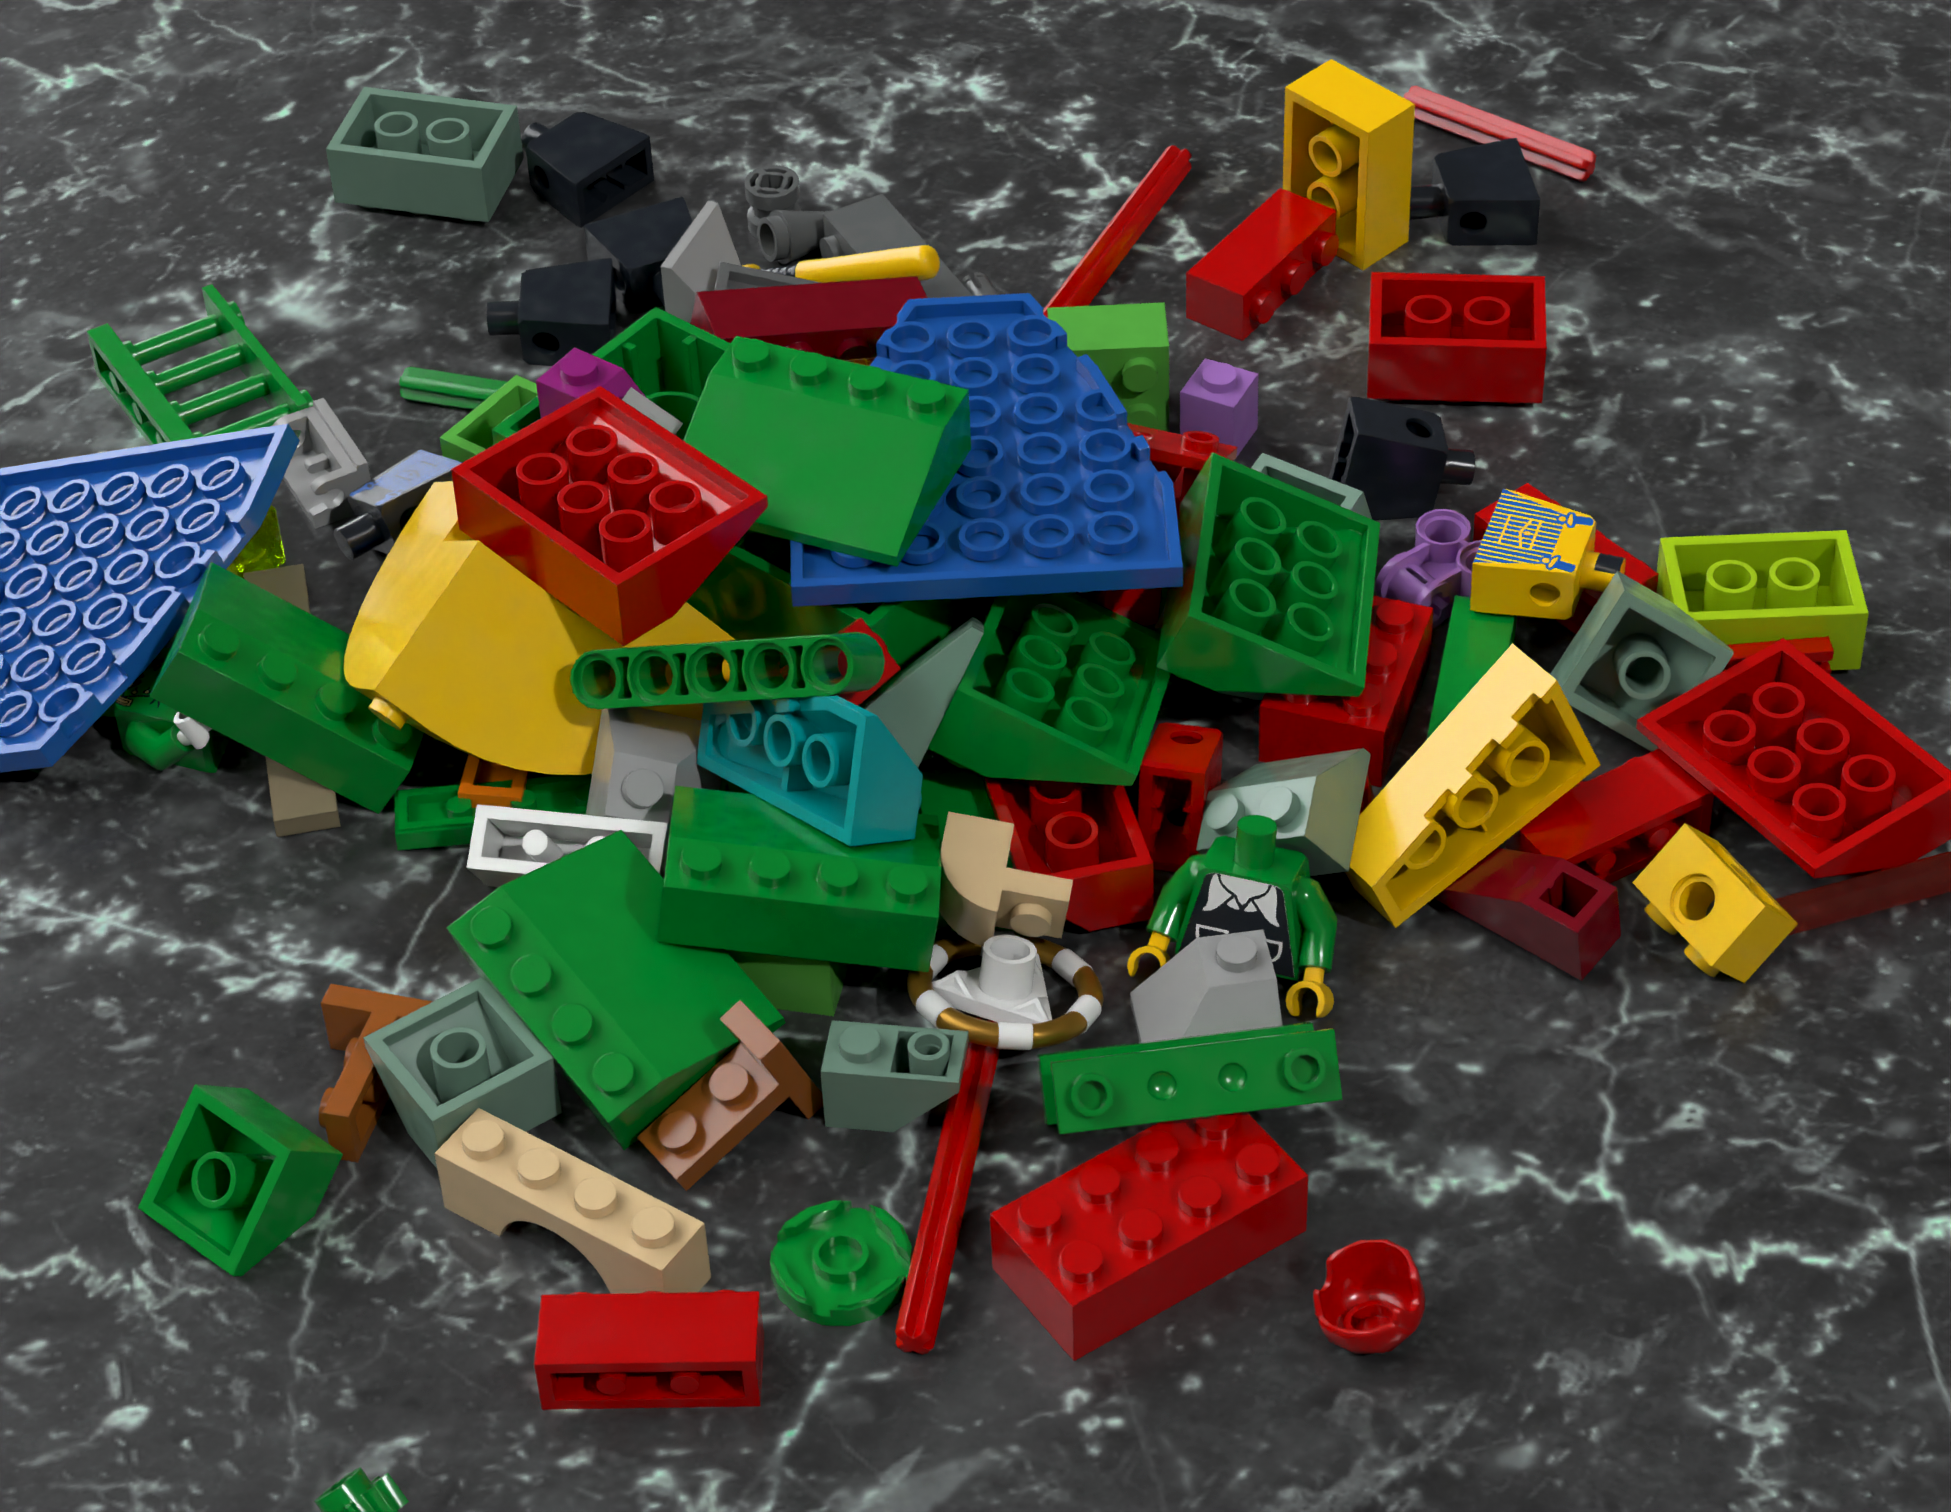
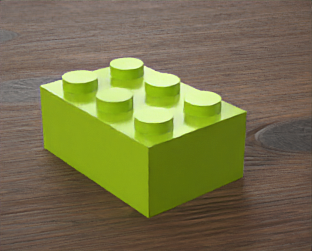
[1657,530,1869,670]

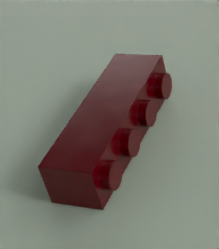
[690,276,928,366]

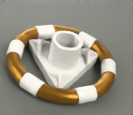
[907,930,1103,1050]

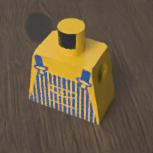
[1470,489,1626,620]

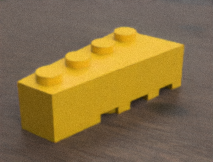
[1345,643,1601,928]

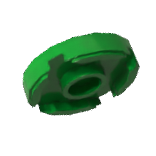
[770,1200,912,1326]

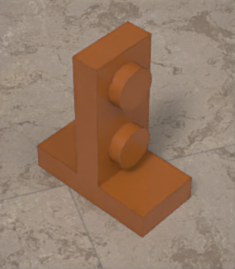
[319,983,433,1163]
[637,1000,824,1191]

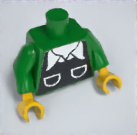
[1127,815,1338,1018]

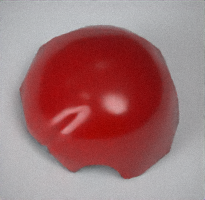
[1313,1239,1426,1354]

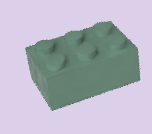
[326,87,524,222]

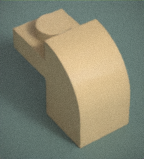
[939,811,1073,947]

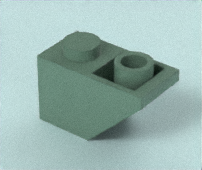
[821,1020,969,1132]

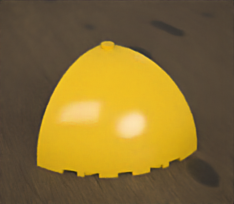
[344,481,736,775]

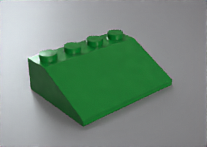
[683,336,971,567]
[1156,452,1380,697]
[149,562,424,814]
[927,592,1171,786]
[657,786,941,972]
[446,830,786,1150]

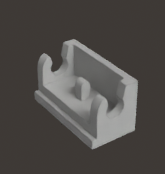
[272,398,371,529]

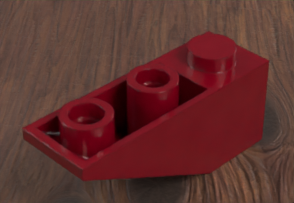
[1434,848,1621,981]

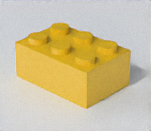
[1283,59,1415,271]

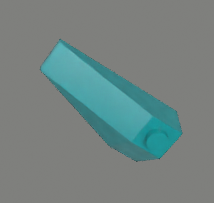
[696,696,923,846]

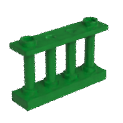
[87,284,314,445]
[1037,1022,1343,1134]

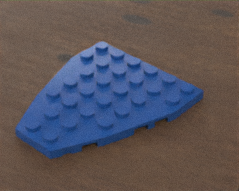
[790,293,1183,607]
[0,424,300,773]

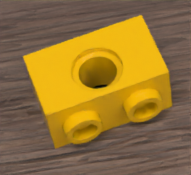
[1632,823,1798,983]

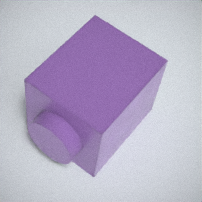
[1180,358,1258,458]

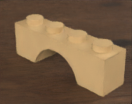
[434,1108,711,1294]

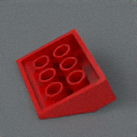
[451,386,768,646]
[1636,638,1951,879]

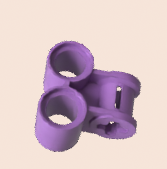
[1375,509,1482,629]

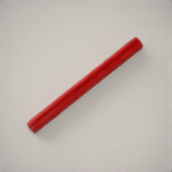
[1043,145,1192,318]
[895,1017,1000,1355]

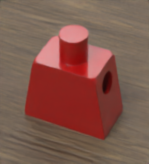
[1138,722,1223,872]

